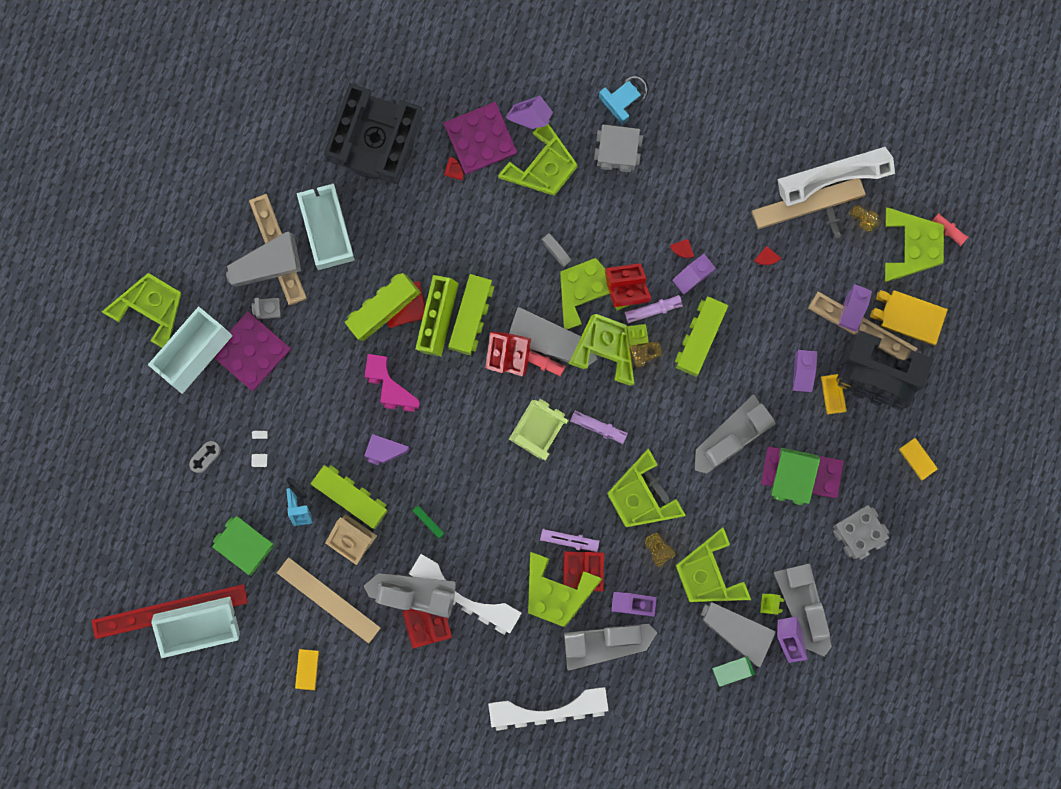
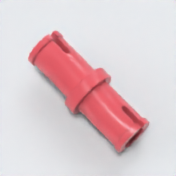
[932,213,968,247]
[528,350,566,377]

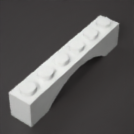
[778,147,895,206]
[409,554,522,635]
[488,687,608,731]

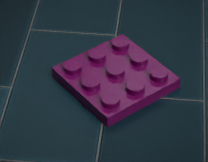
[443,102,517,175]
[214,312,291,392]

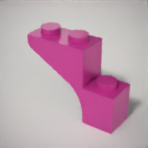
[364,354,420,412]

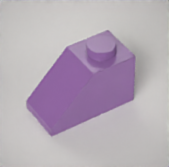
[506,96,553,129]
[672,254,716,295]
[839,284,872,332]
[793,350,817,392]
[364,434,410,465]
[612,592,657,617]
[777,617,807,663]

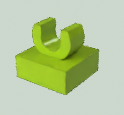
[627,324,649,346]
[760,594,784,615]

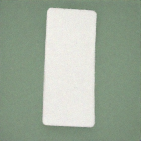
[251,431,267,467]

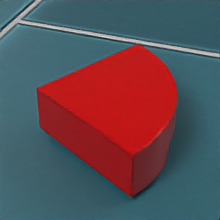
[444,157,463,181]
[670,239,694,259]
[754,246,781,265]

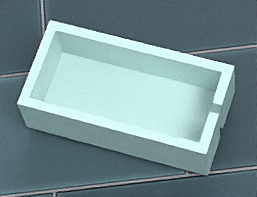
[297,184,355,270]
[148,306,233,394]
[151,597,240,658]

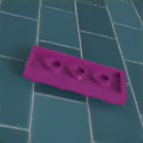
[761,447,844,499]

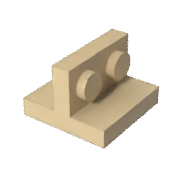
[326,514,377,565]

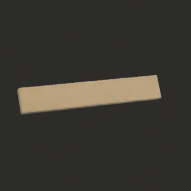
[752,178,866,229]
[249,194,307,306]
[808,292,917,360]
[277,557,381,643]

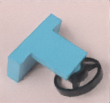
[599,76,649,125]
[286,477,313,526]

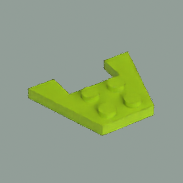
[498,124,578,196]
[885,207,944,283]
[560,258,631,330]
[102,273,182,348]
[568,314,634,386]
[607,448,686,527]
[676,527,751,602]
[528,552,603,627]

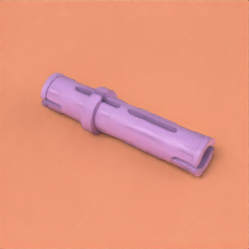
[625,295,683,324]
[570,410,628,444]
[540,529,600,552]

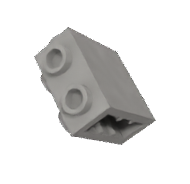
[594,125,643,172]
[833,505,889,560]

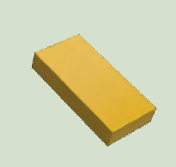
[821,374,847,415]
[899,438,938,481]
[295,649,319,690]

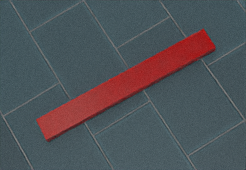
[91,584,248,639]

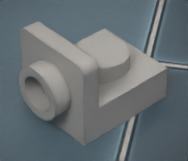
[252,298,281,320]

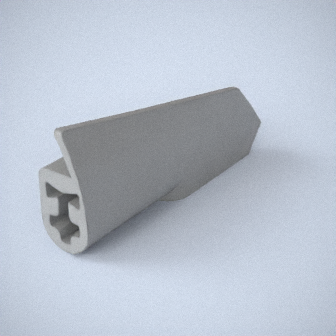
[509,307,597,366]
[695,395,776,474]
[774,564,832,656]
[364,573,456,618]
[564,624,657,670]

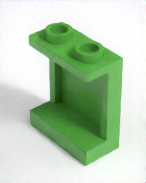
[770,447,820,505]
[212,516,275,576]

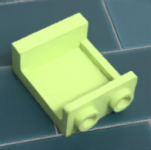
[509,399,568,460]

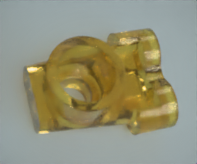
[849,205,881,233]
[629,342,663,368]
[645,533,676,567]

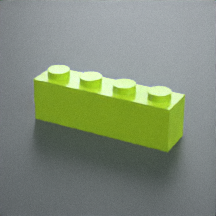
[345,273,421,342]
[448,274,495,356]
[415,275,459,357]
[674,296,728,377]
[311,465,388,530]

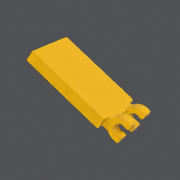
[870,290,948,346]

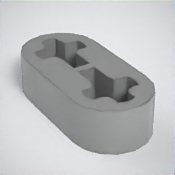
[541,233,571,267]
[189,441,221,473]

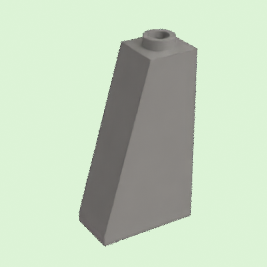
[226,232,301,287]
[701,602,776,667]

